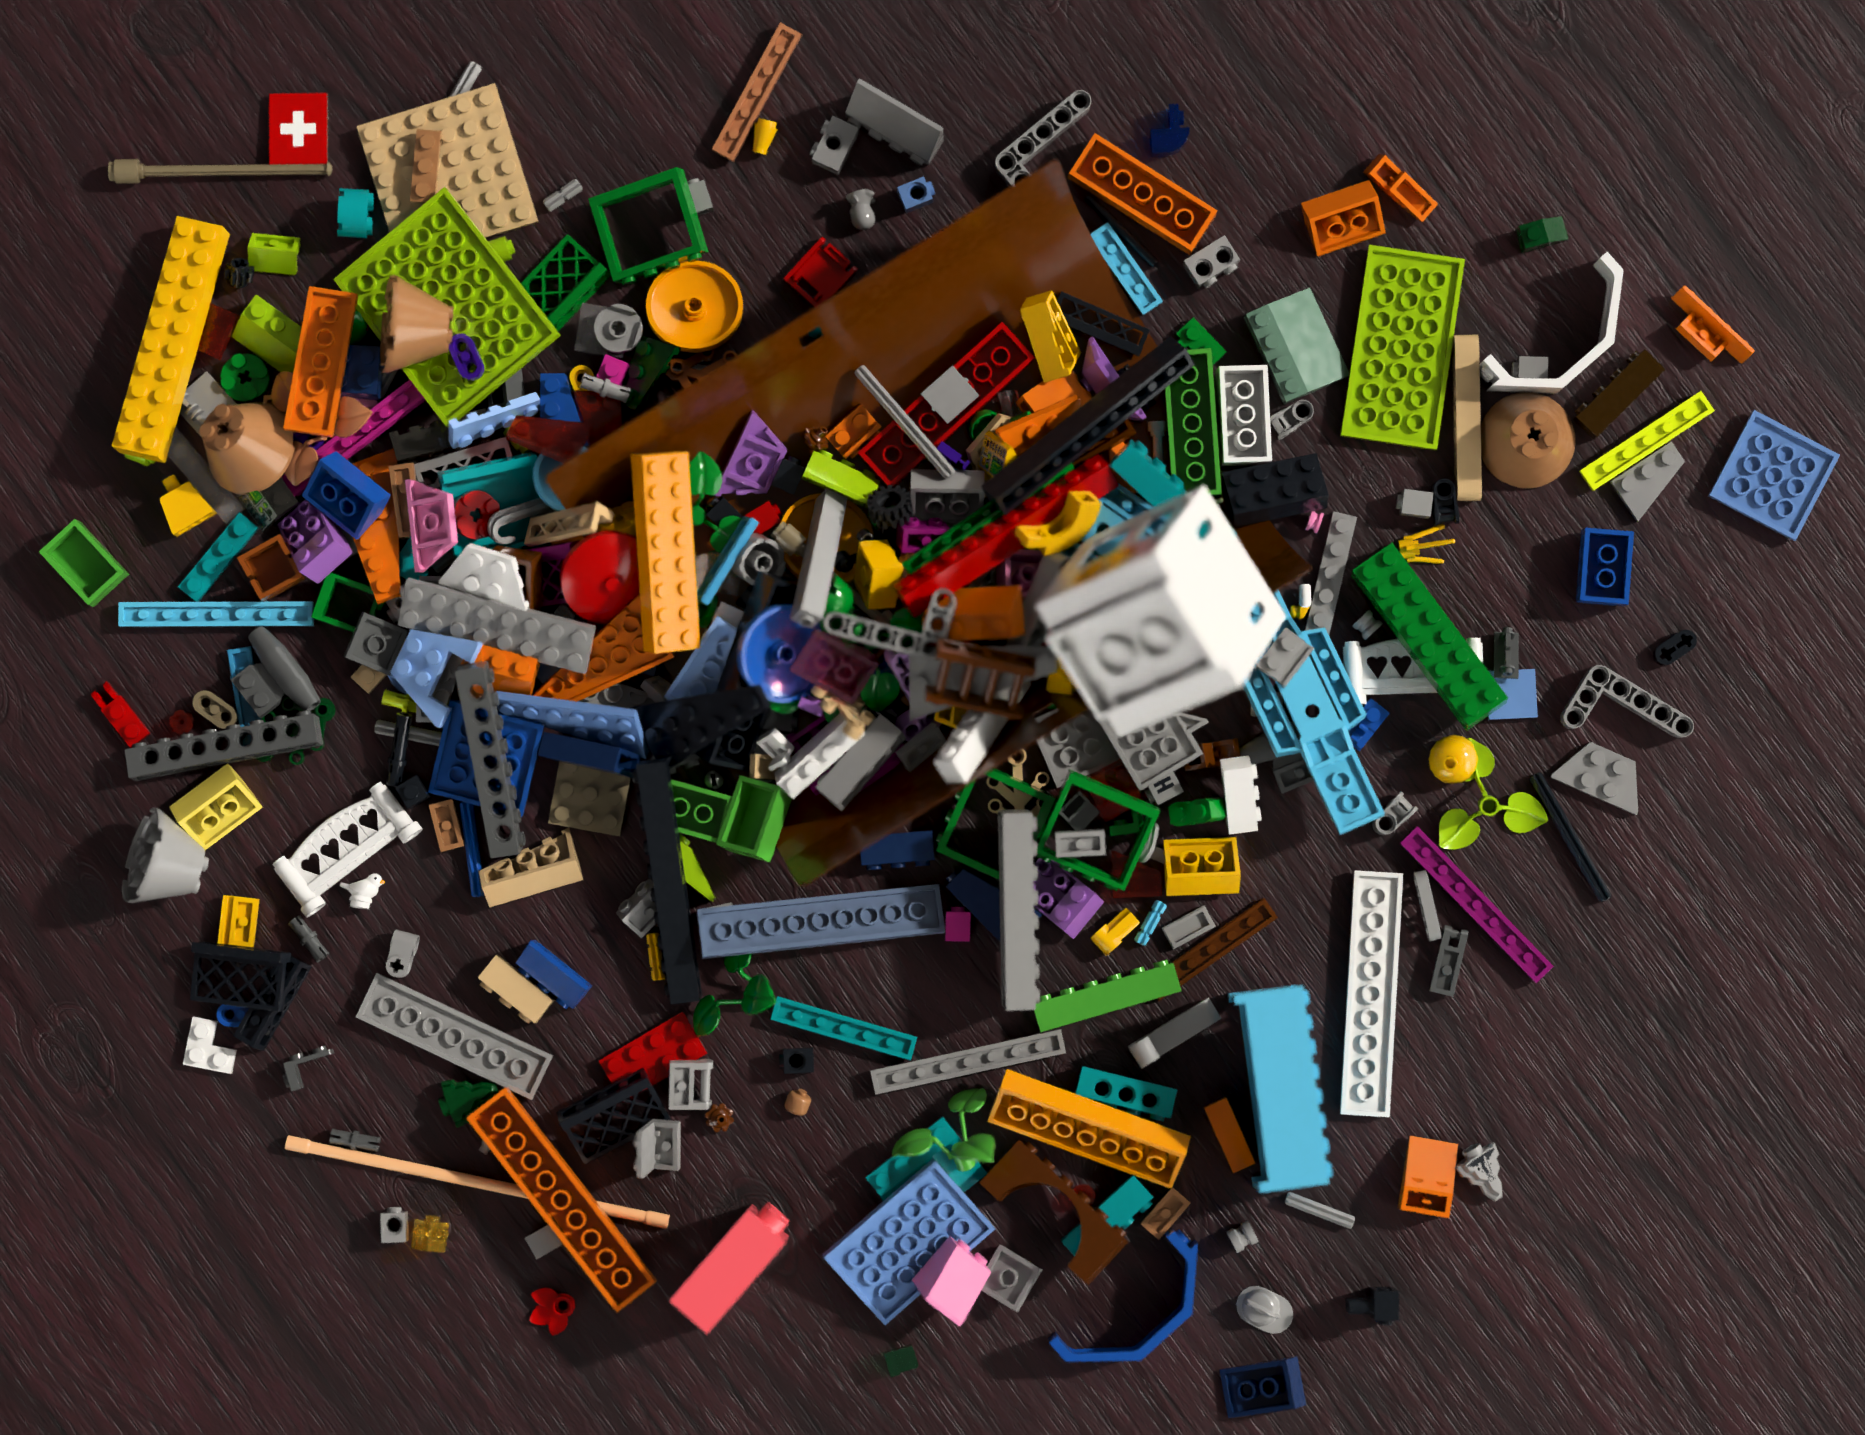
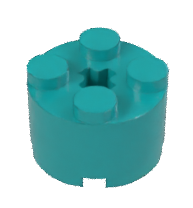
[337,188,374,238]

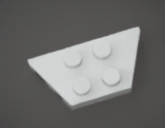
[439,543,529,611]

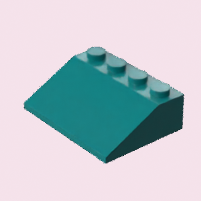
[866,1116,988,1200]

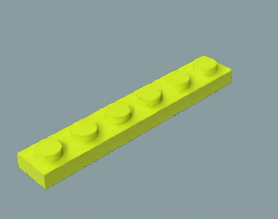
[1579,391,1715,491]

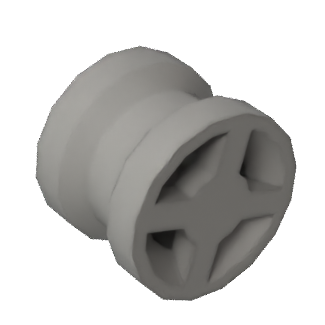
[1352,610,1383,640]

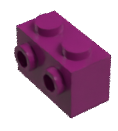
[895,517,950,553]

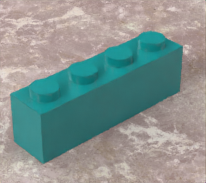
[1061,1175,1153,1256]

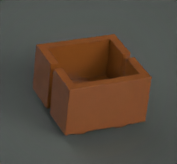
[237,534,307,602]

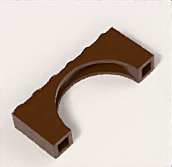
[979,1140,1128,1285]

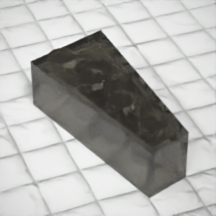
[389,408,496,464]

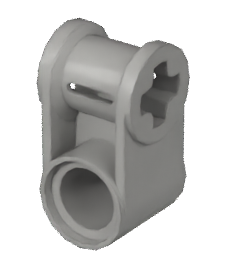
[1270,400,1314,440]
[1372,791,1418,836]
[386,929,420,978]

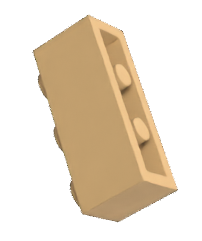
[478,955,555,1024]

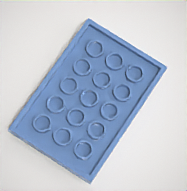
[822,1158,995,1325]

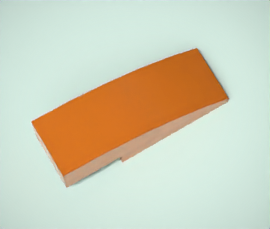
[1363,154,1438,222]
[1203,1097,1255,1173]

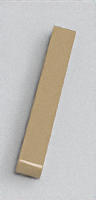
[1452,335,1482,501]

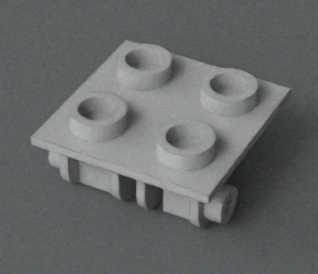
[180,371,236,437]

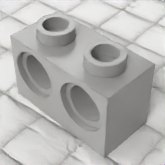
[1182,235,1240,289]

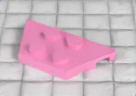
[405,479,458,573]

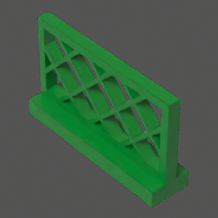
[521,234,611,331]

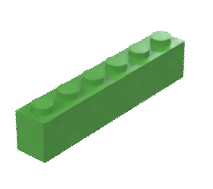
[1034,959,1182,1032]

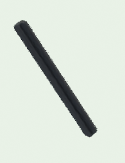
[1529,772,1612,902]

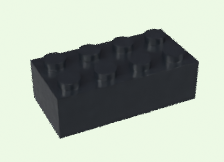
[1221,453,1329,528]

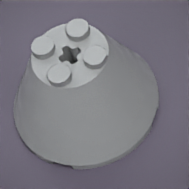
[122,808,209,903]

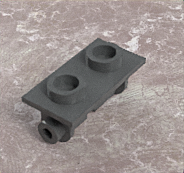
[1494,627,1519,679]

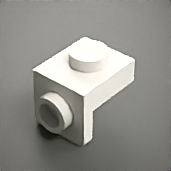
[756,728,795,771]

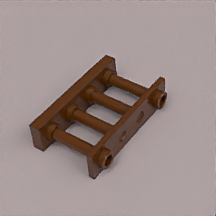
[925,638,1036,720]

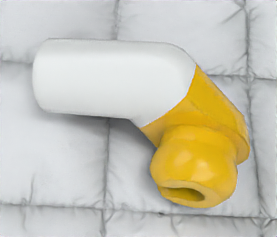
[1290,584,1311,620]

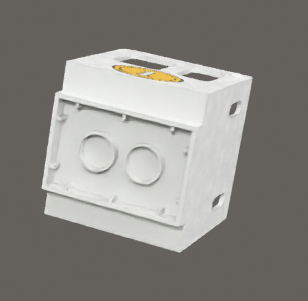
[1035,485,1286,737]

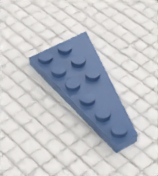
[497,691,649,759]

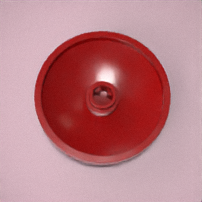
[560,530,640,624]

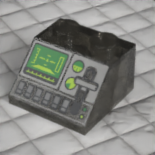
[235,476,301,533]

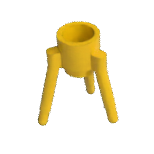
[1398,524,1455,564]

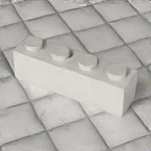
[774,713,865,799]

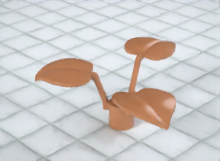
[271,371,373,486]

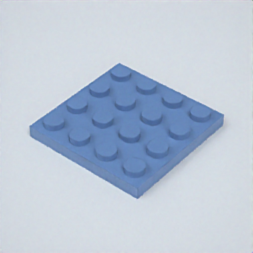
[1708,410,1840,541]

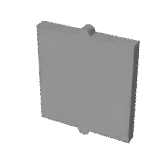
[921,365,979,424]

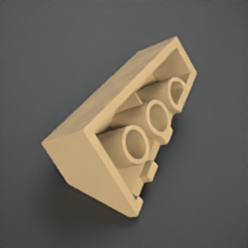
[479,828,583,907]

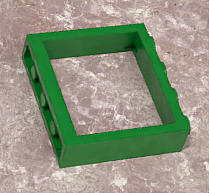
[588,167,709,285]
[935,768,1057,879]
[1037,769,1160,891]

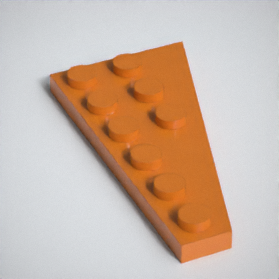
[352,447,401,604]
[533,593,675,702]

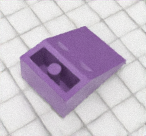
[277,499,353,584]
[1033,858,1104,939]

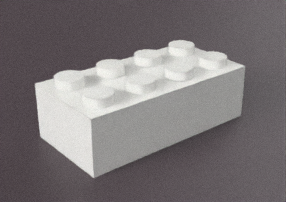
[1215,365,1272,467]

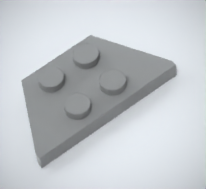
[1550,742,1638,815]

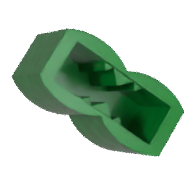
[1168,797,1227,826]

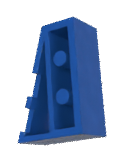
[540,373,591,449]

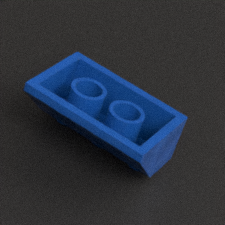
[302,451,391,540]
[516,940,593,1009]

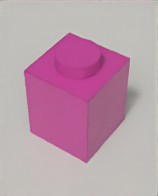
[596,354,629,386]
[945,907,970,941]

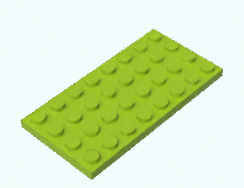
[1340,245,1465,450]

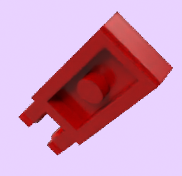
[91,681,151,748]

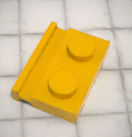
[217,895,260,947]

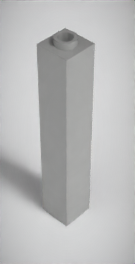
[790,488,848,629]

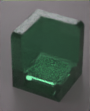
[884,1343,918,1377]

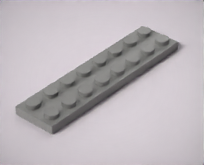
[398,577,596,674]
[356,973,553,1100]

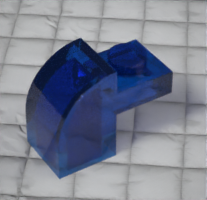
[1150,104,1190,157]

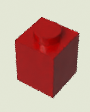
[744,501,783,534]

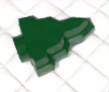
[438,1079,499,1128]

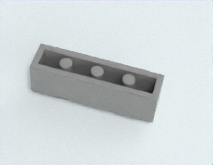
[816,714,906,811]

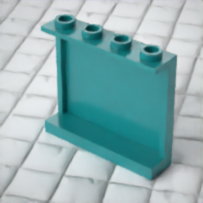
[437,452,546,559]

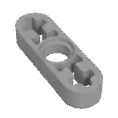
[1413,870,1441,941]

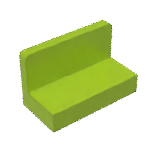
[248,233,300,275]

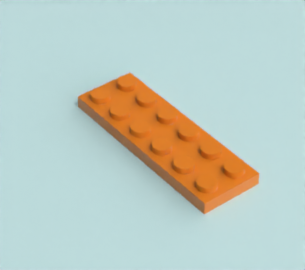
[283,286,358,438]

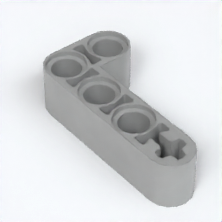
[1128,997,1221,1068]

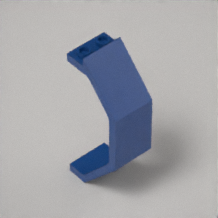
[1048,1228,1198,1362]

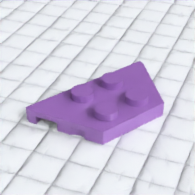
[715,410,787,496]

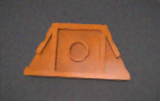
[995,395,1081,456]

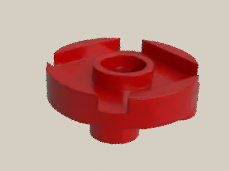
[454,490,500,539]

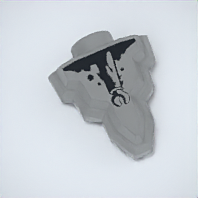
[1455,1142,1502,1201]

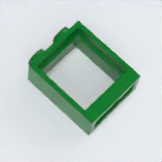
[311,573,386,632]

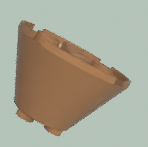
[380,275,453,373]
[1481,392,1575,489]
[199,402,295,495]

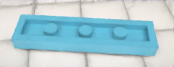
[1090,222,1163,316]

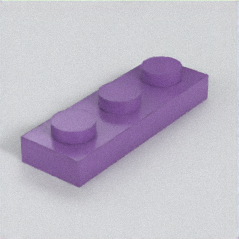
[798,695,824,717]

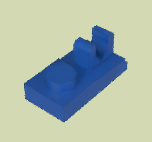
[1348,698,1390,751]

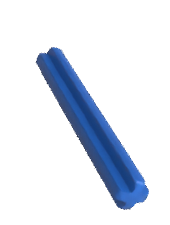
[460,802,484,897]

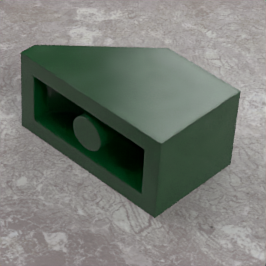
[1515,216,1569,253]

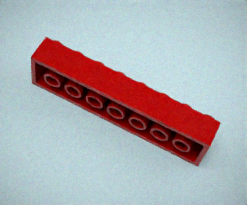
[858,322,1035,488]

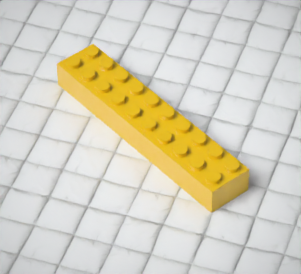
[112,216,230,463]

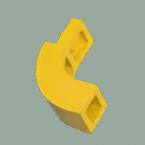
[1014,491,1102,555]

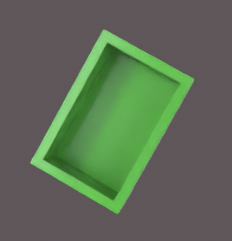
[39,519,129,607]
[716,776,792,863]

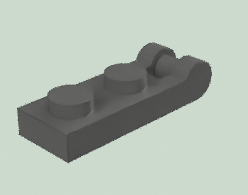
[1429,925,1468,997]

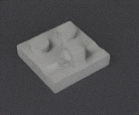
[981,1244,1042,1312]

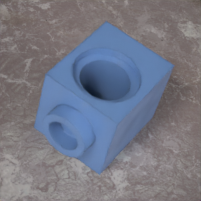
[897,176,935,213]

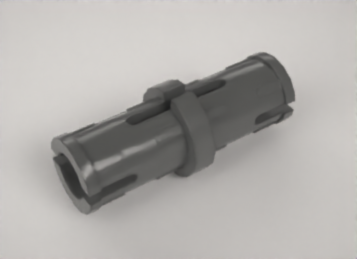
[288,915,329,963]
[329,1128,381,1152]

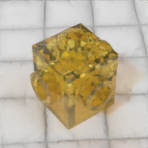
[411,1215,449,1252]

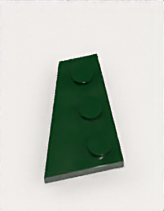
[617,335,681,411]

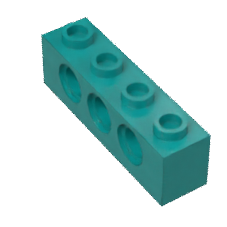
[1075,1066,1177,1121]

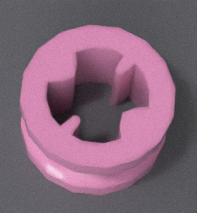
[1305,511,1324,534]

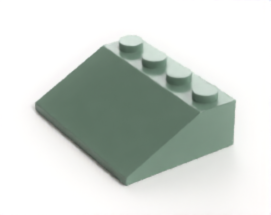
[1244,288,1349,405]

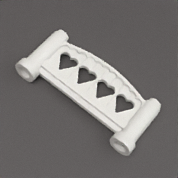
[1343,638,1483,705]
[273,782,423,918]

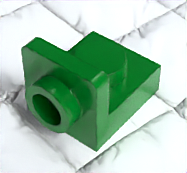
[1109,809,1143,837]

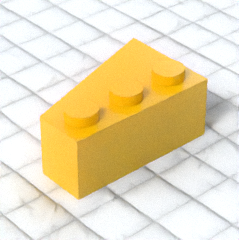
[1020,290,1081,383]

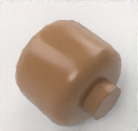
[784,1089,811,1116]

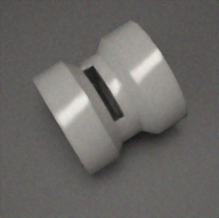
[1226,1220,1259,1253]

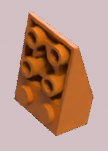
[1397,1136,1458,1218]

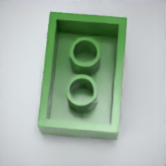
[671,779,733,843]

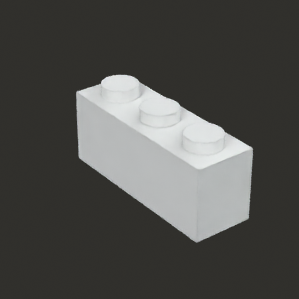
[1220,756,1261,835]

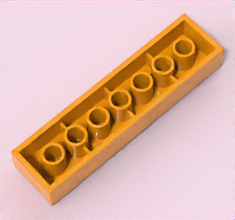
[631,451,700,653]
[987,1069,1191,1189]

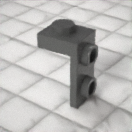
[283,1046,334,1092]

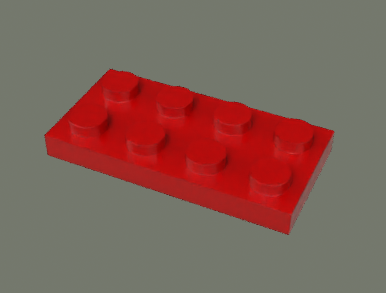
[599,1012,708,1103]

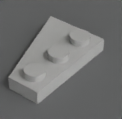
[1610,441,1685,522]

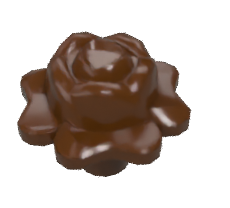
[803,426,829,450]
[705,1103,734,1132]

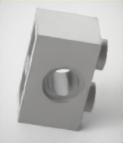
[810,116,859,175]

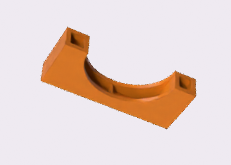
[1015,370,1139,495]

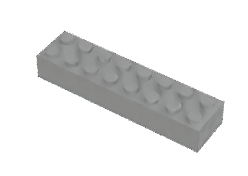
[998,809,1040,1011]

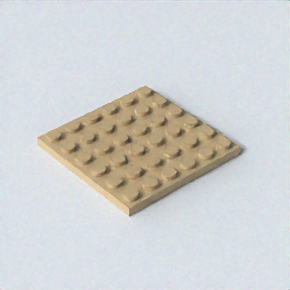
[357,83,539,239]

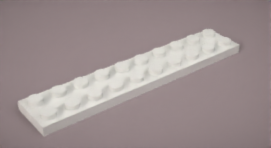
[1340,870,1403,1117]

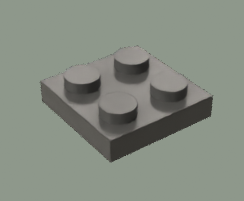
[344,612,408,676]

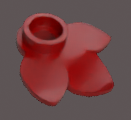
[530,1288,575,1335]

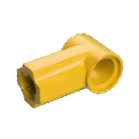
[1090,908,1140,956]

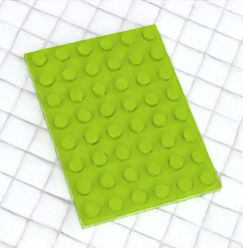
[333,187,561,428]

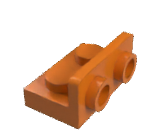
[825,403,882,459]

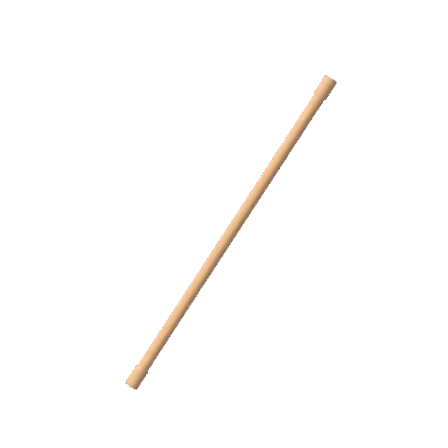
[285,1135,670,1229]

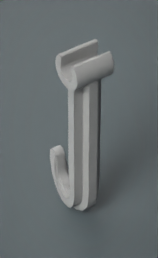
[487,497,552,544]

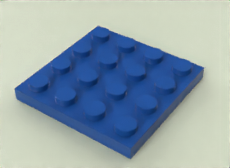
[428,699,545,817]

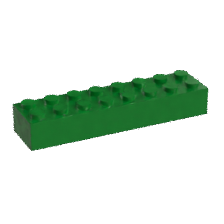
[1351,543,1508,731]

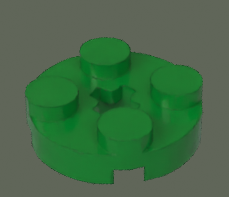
[221,353,270,403]

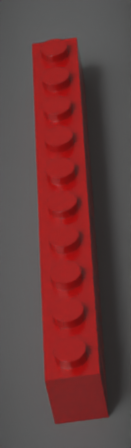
[894,454,1119,618]

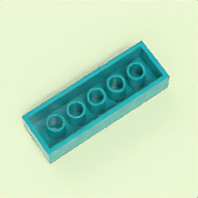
[1110,439,1237,541]

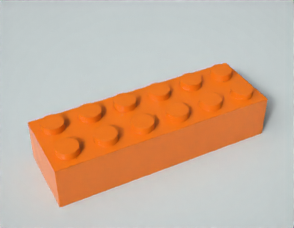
[1068,133,1218,255]

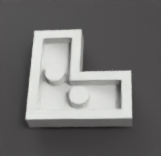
[183,1016,237,1074]

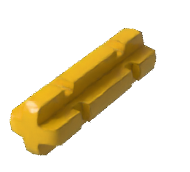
[646,933,665,981]

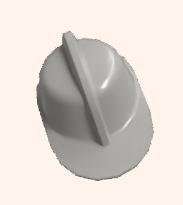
[1236,1286,1293,1334]

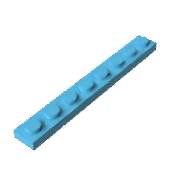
[118,601,314,627]

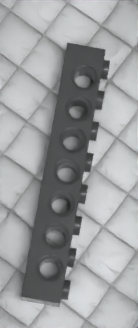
[455,661,526,858]
[125,711,323,781]

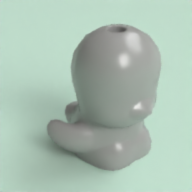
[846,189,876,230]

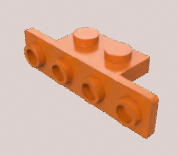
[1672,285,1755,364]

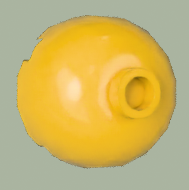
[1429,735,1478,784]

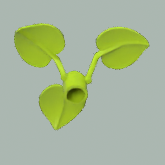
[1439,738,1548,849]

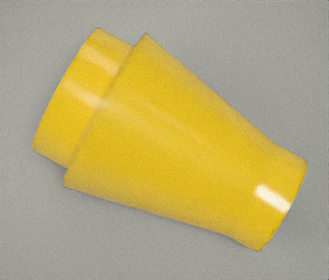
[752,118,778,155]

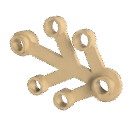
[811,675,875,740]
[986,750,1050,817]

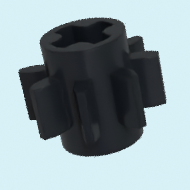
[224,258,254,288]

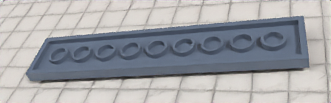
[697,884,945,959]

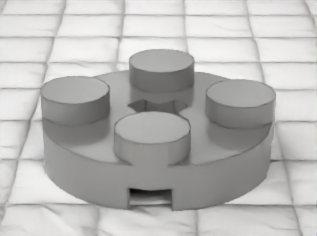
[594,304,643,353]

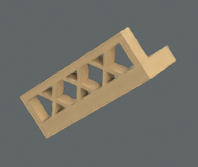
[524,502,614,547]

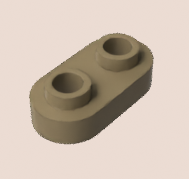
[193,690,238,729]

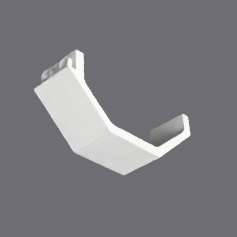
[1480,252,1623,394]

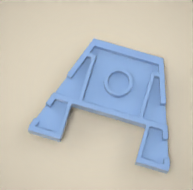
[390,629,483,728]

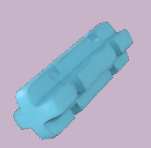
[1134,900,1167,946]

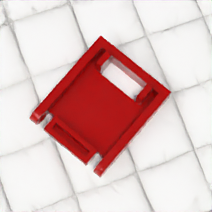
[783,237,858,308]

